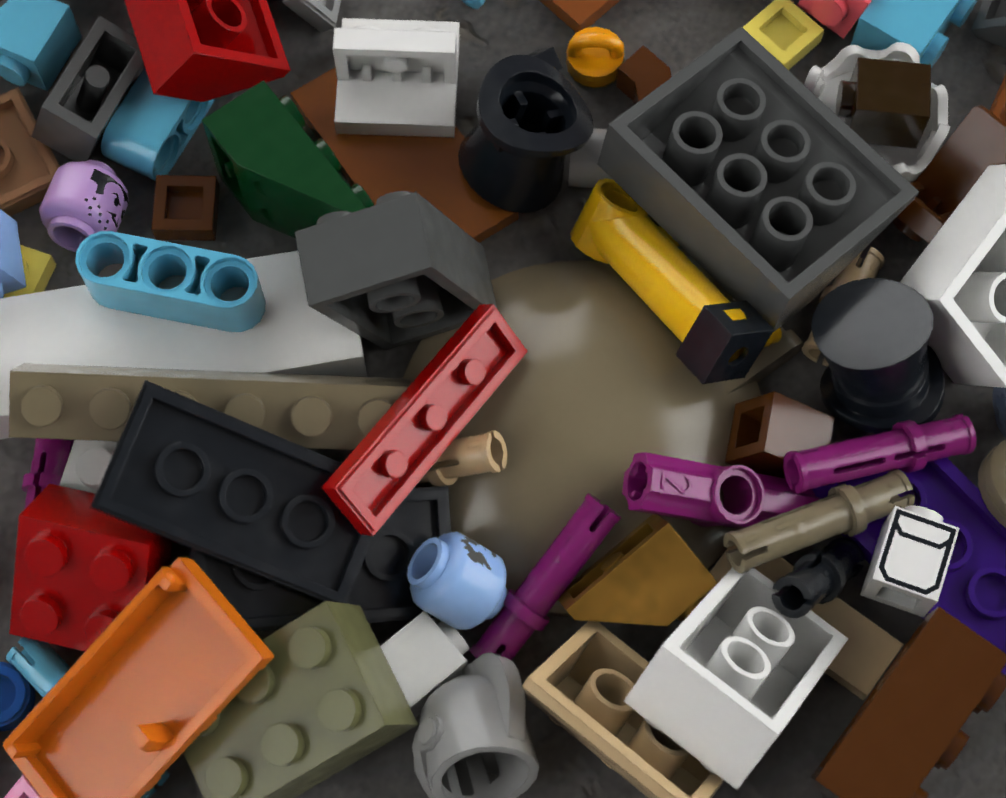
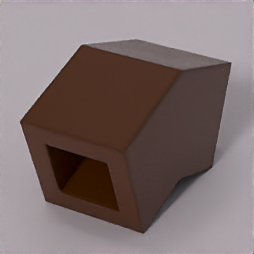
[616,45,672,105]

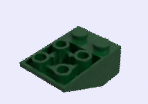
[202,80,374,239]

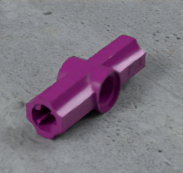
[622,452,820,529]

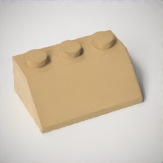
[522,621,724,798]

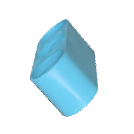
[101,68,216,181]
[75,231,266,332]

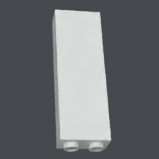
[0,251,367,440]

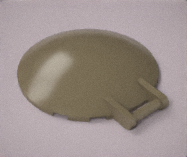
[403,260,804,617]

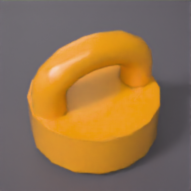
[566,27,625,88]

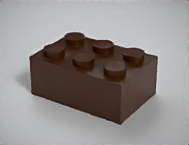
[811,607,1006,798]

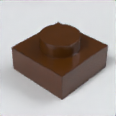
[151,175,220,241]

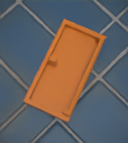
[3,557,274,798]

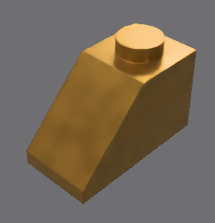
[558,514,718,626]

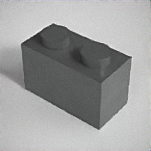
[32,15,144,161]

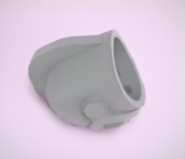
[411,652,539,798]

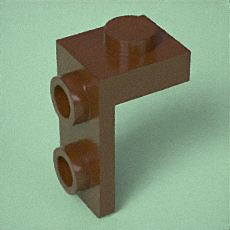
[893,105,1006,244]

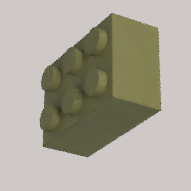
[183,601,418,798]

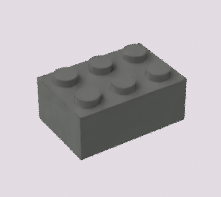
[295,191,497,350]

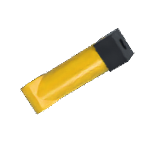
[570,178,782,384]

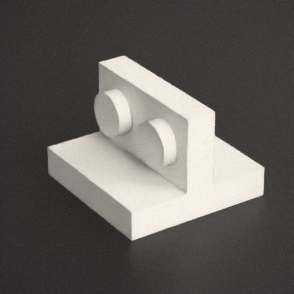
[333,18,460,138]

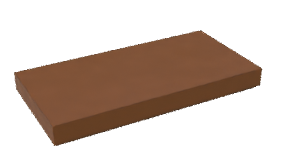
[290,67,519,243]

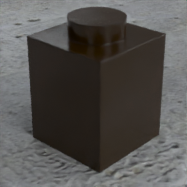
[836,57,931,149]

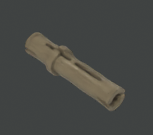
[723,469,915,574]

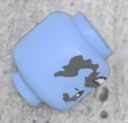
[407,532,507,630]

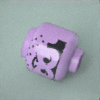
[39,160,129,252]

